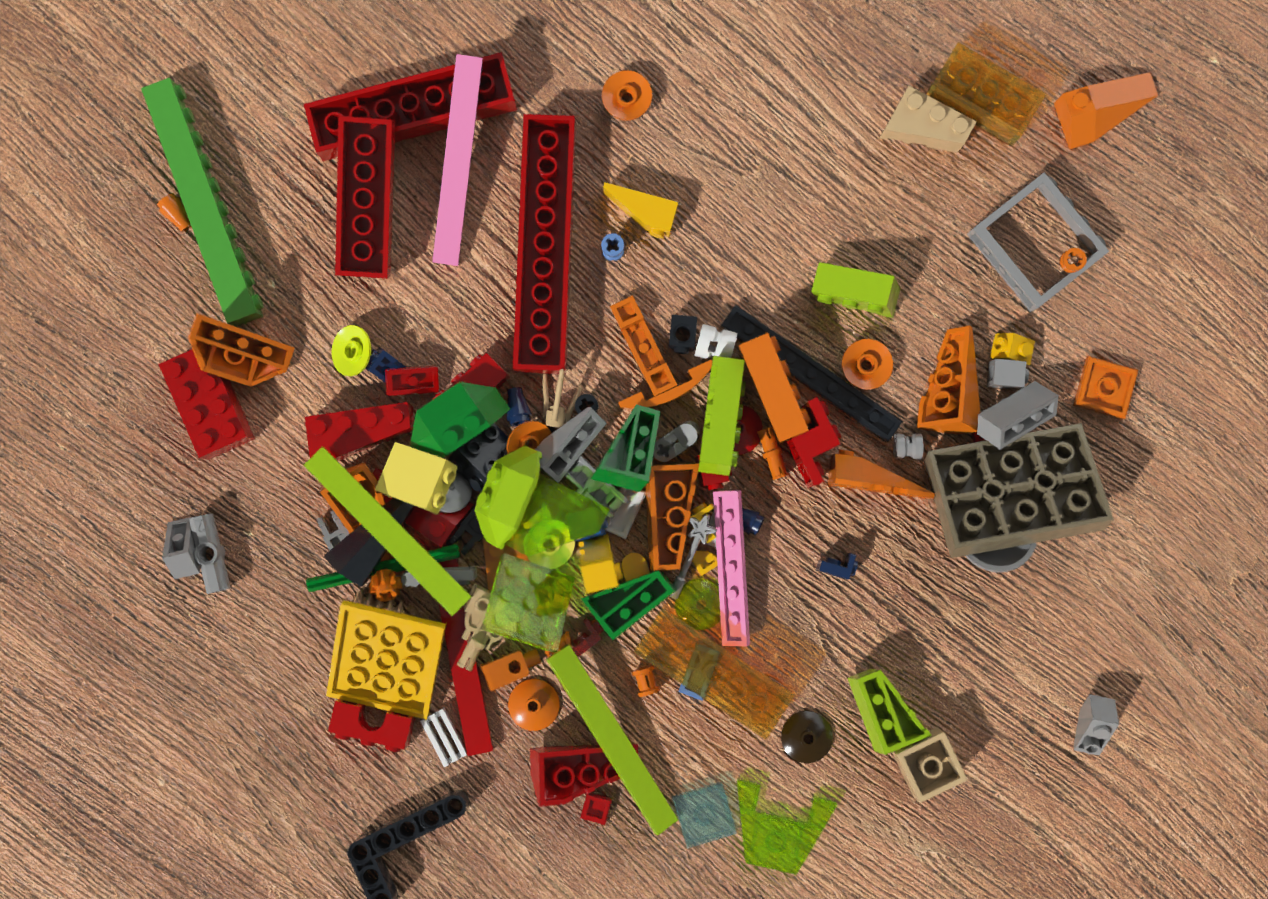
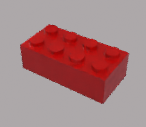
[158,349,255,460]

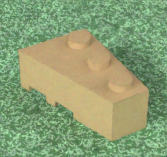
[879,86,976,153]

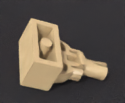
[457,584,524,671]

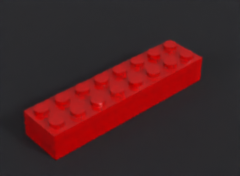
[304,52,517,161]

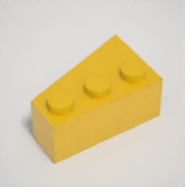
[578,533,623,593]

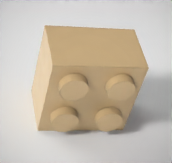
[892,727,967,803]

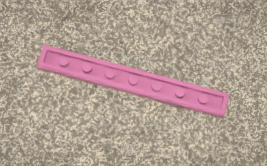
[432,54,483,266]

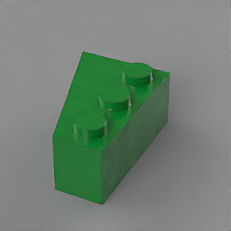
[590,404,660,492]
[581,570,677,640]

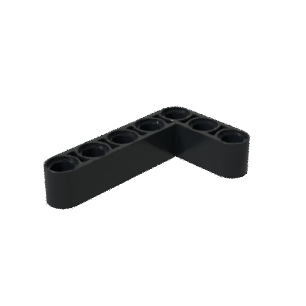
[347,790,470,899]

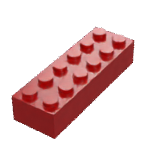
[335,116,395,279]

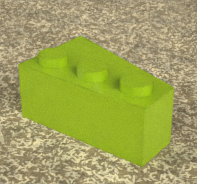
[811,262,900,318]
[847,669,932,755]

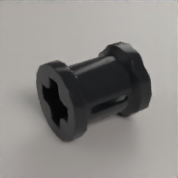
[575,394,599,414]

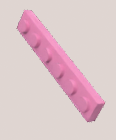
[713,490,750,646]

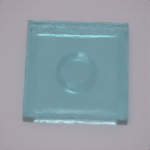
[672,781,737,849]

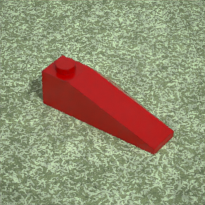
[530,744,639,807]

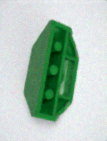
[410,382,510,458]

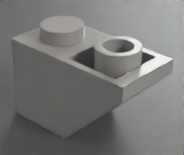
[1073,694,1119,755]

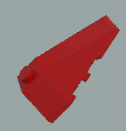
[372,469,474,547]

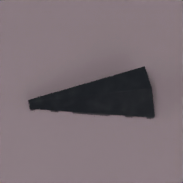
[324,498,415,587]

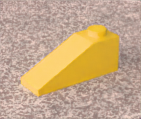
[603,182,678,238]

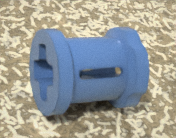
[601,233,624,261]

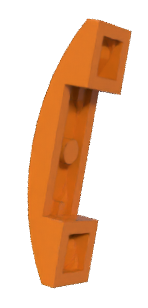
[610,295,678,397]
[618,359,712,410]

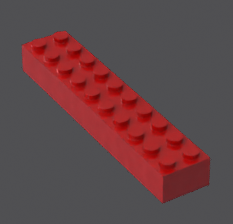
[513,114,576,374]

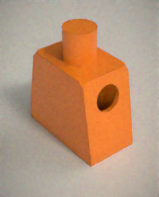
[480,649,542,692]

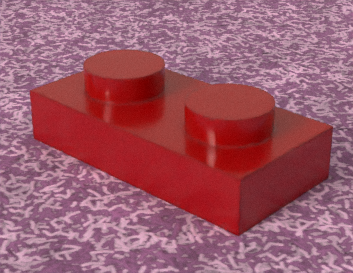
[385,365,439,396]

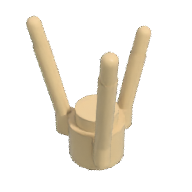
[542,369,582,428]

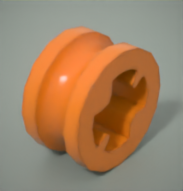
[1059,248,1087,273]

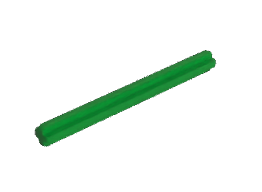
[306,544,460,592]

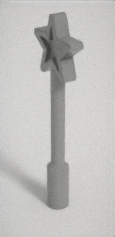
[670,514,717,599]

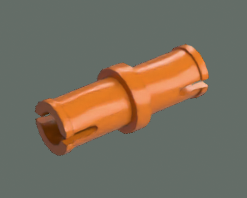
[757,427,788,480]

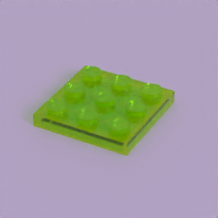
[482,553,575,653]

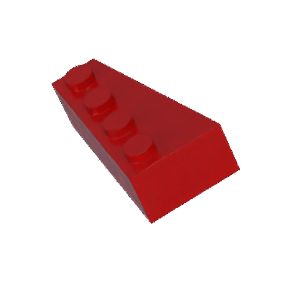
[305,402,415,461]

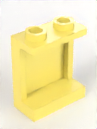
[375,442,457,514]

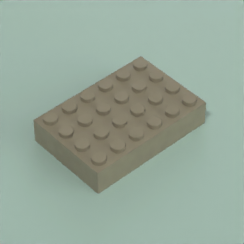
[924,423,1114,558]

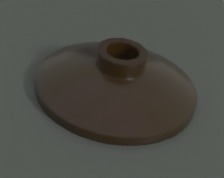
[781,711,833,763]

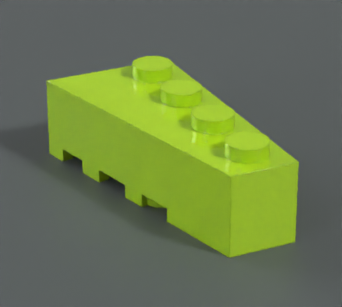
[698,356,746,476]

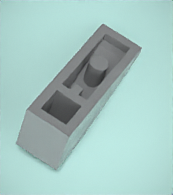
[535,407,606,483]

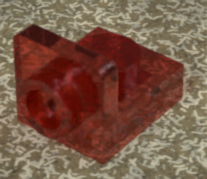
[572,617,604,658]

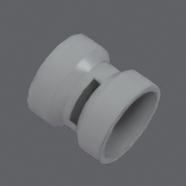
[893,434,924,459]

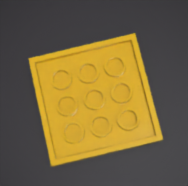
[326,600,446,720]

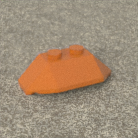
[188,313,295,387]

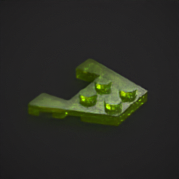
[736,778,837,875]

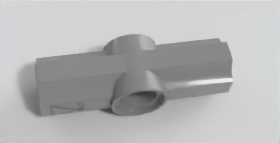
[189,514,231,594]

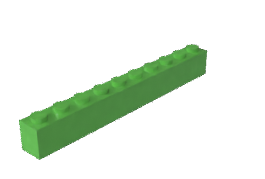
[141,77,264,327]

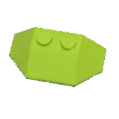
[474,445,542,549]

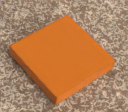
[1073,356,1138,420]

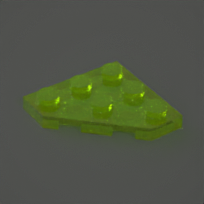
[505,474,611,556]

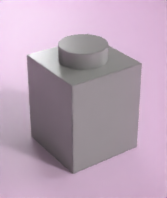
[987,359,1029,390]

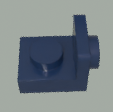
[366,347,406,383]
[816,553,858,580]

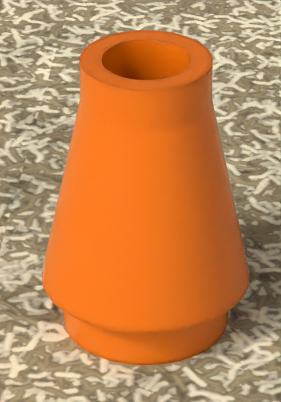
[157,193,192,233]

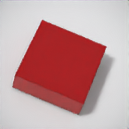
[580,792,612,825]

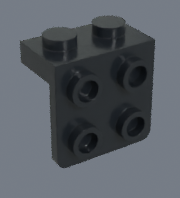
[448,423,509,493]

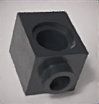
[669,315,697,354]

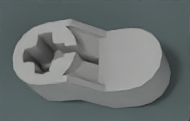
[653,421,701,462]

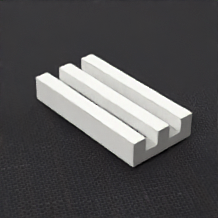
[420,708,467,767]

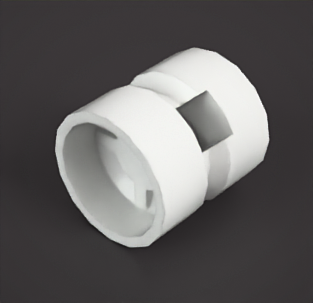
[694,324,737,359]

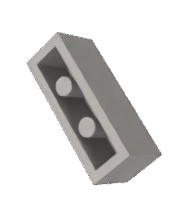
[977,381,1059,449]

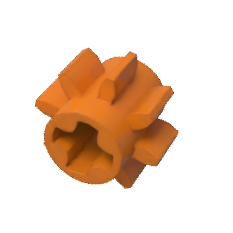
[369,569,402,602]

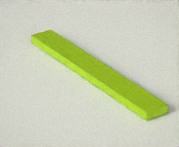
[303,447,472,616]
[546,644,678,835]

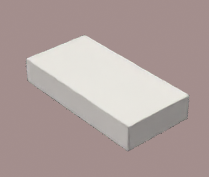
[605,487,646,539]

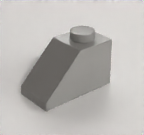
[162,517,200,579]

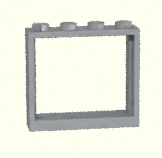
[967,172,1109,312]

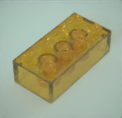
[926,42,1047,146]

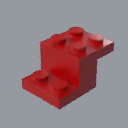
[785,397,841,488]

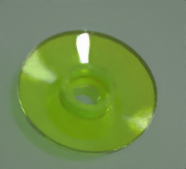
[675,578,721,630]

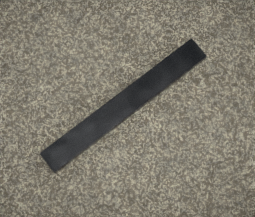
[720,305,903,443]

